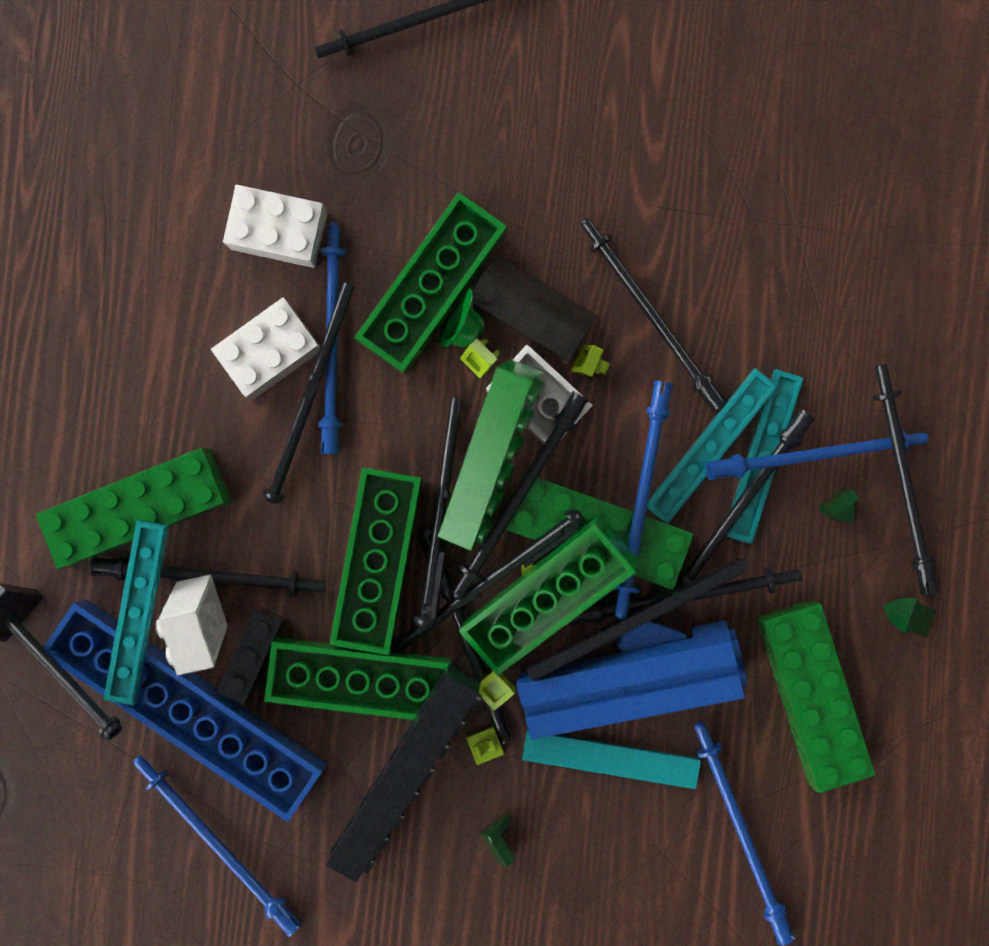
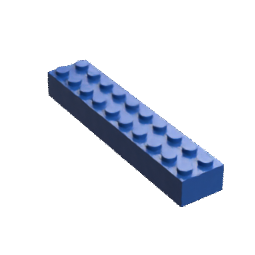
[44,599,327,822]

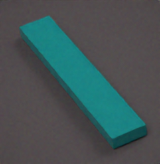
[647,368,778,524]
[726,369,804,544]
[103,520,169,705]
[522,729,701,789]

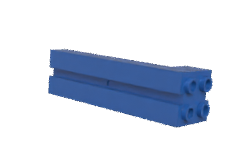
[516,620,748,739]

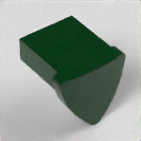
[818,487,860,523]
[883,598,936,637]
[478,814,516,867]

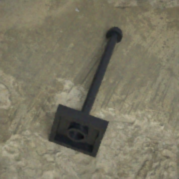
[0,583,123,740]

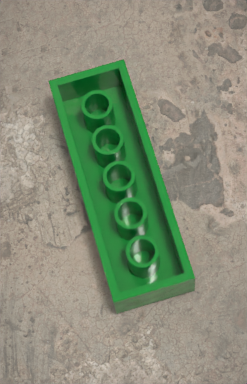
[354,192,507,375]
[438,359,545,550]
[35,448,232,570]
[329,467,423,656]
[506,473,693,590]
[459,514,639,676]
[755,600,875,793]
[264,637,452,720]

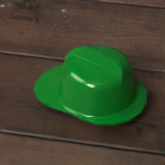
[439,288,485,347]

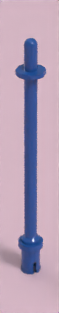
[319,222,346,454]
[614,381,674,619]
[705,429,929,480]
[694,721,795,945]
[134,756,302,937]

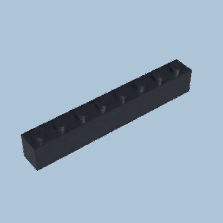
[325,664,482,883]

